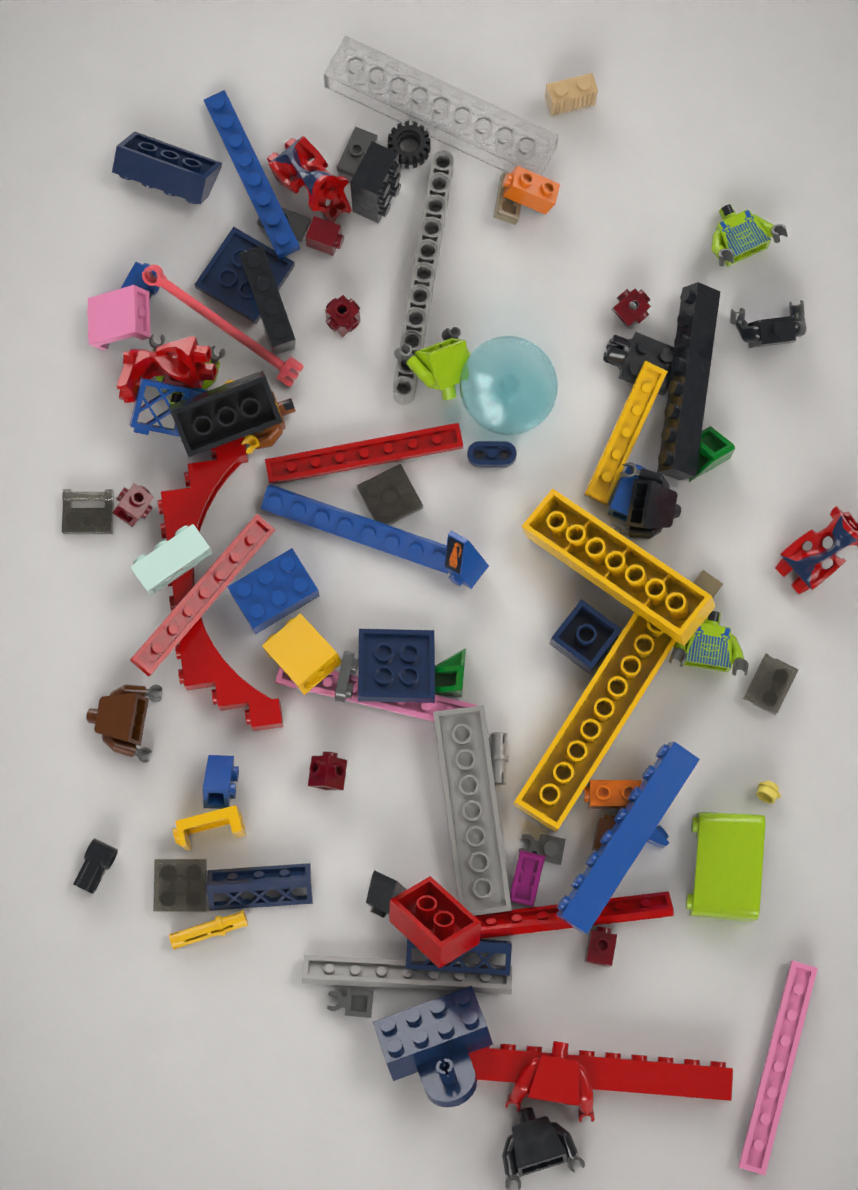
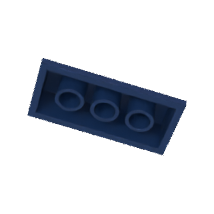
[112,131,222,205]

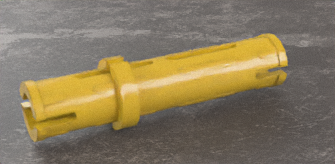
[169,910,248,950]

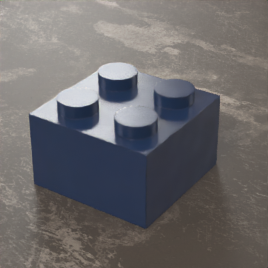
[549,599,622,674]

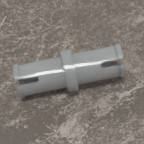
[491,732,509,785]

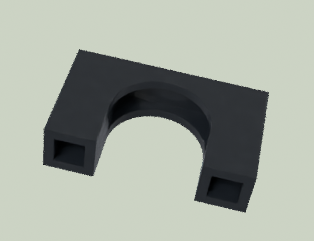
[239,245,296,355]

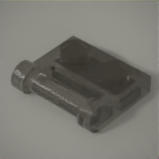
[62,489,114,534]

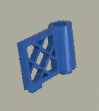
[129,378,208,441]

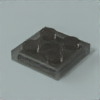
[357,463,423,525]
[153,859,207,912]

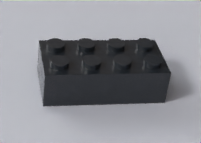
[169,370,283,457]

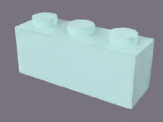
[130,524,213,597]

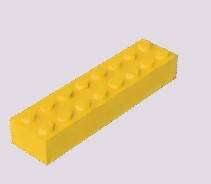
[521,488,715,646]

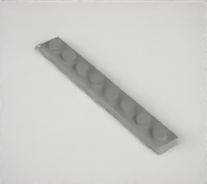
[302,955,512,994]

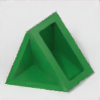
[689,426,736,482]
[435,648,466,697]

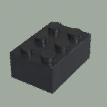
[350,141,401,223]

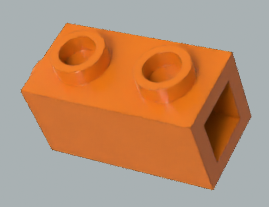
[502,165,560,215]
[583,780,642,809]

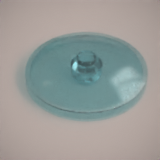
[460,336,558,435]

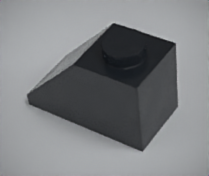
[366,870,407,918]

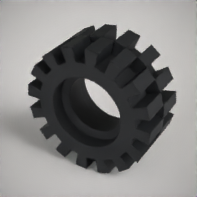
[387,121,431,169]

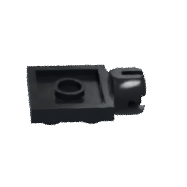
[603,332,674,396]

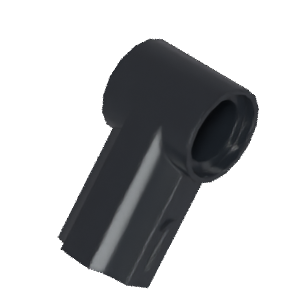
[73,838,118,894]

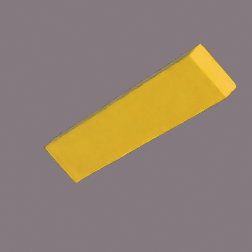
[584,361,668,505]

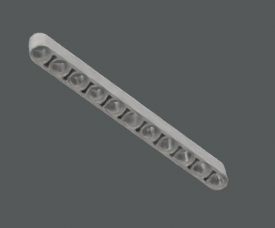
[393,150,454,405]

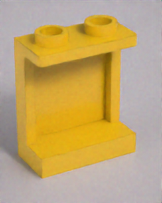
[262,613,342,695]
[173,805,247,851]

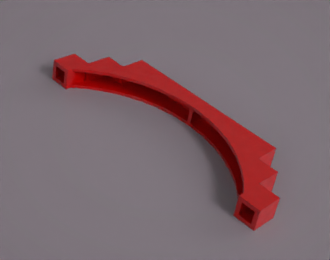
[157,436,284,731]

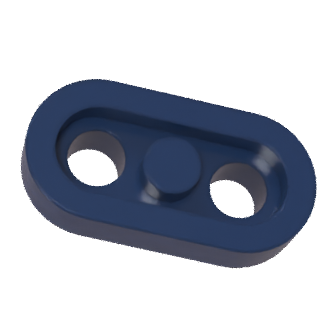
[467,441,517,468]

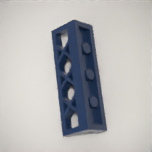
[206,863,313,911]
[405,938,512,975]

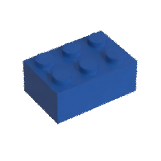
[227,548,320,635]

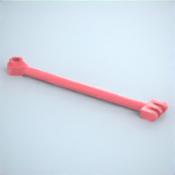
[142,264,304,387]

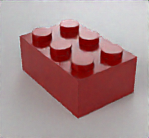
[389,876,481,969]

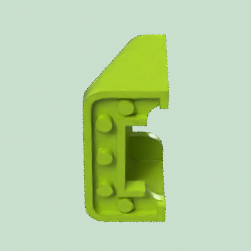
[686,812,766,922]

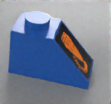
[444,531,489,589]

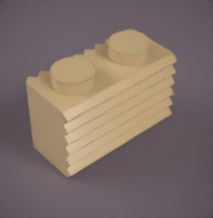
[545,73,598,116]

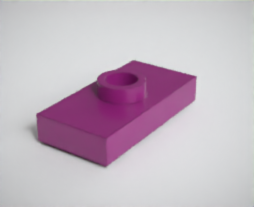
[510,850,545,907]

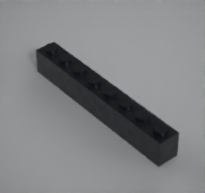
[657,282,721,480]

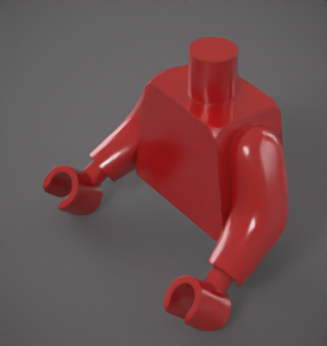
[505,1041,595,1122]

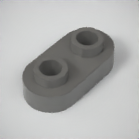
[335,651,359,703]

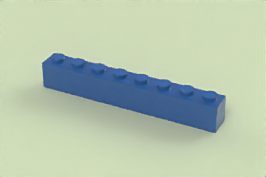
[556,742,700,934]

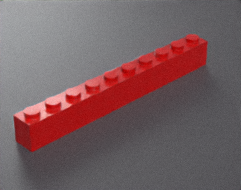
[468,1044,733,1101]

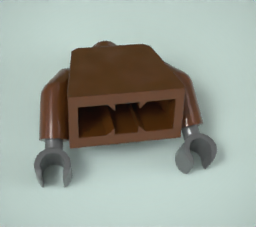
[86,685,162,763]

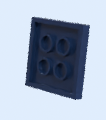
[194,226,295,324]
[358,628,435,703]

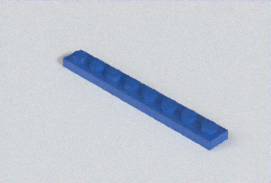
[203,90,301,259]
[261,484,448,574]

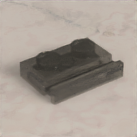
[743,653,799,716]

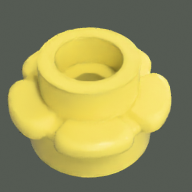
[756,781,781,804]

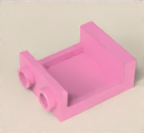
[87,285,151,350]

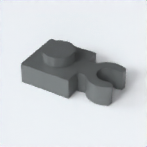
[519,834,566,865]
[327,989,374,1018]

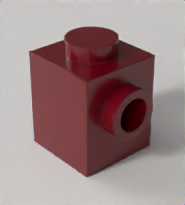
[305,216,345,256]
[584,926,617,967]

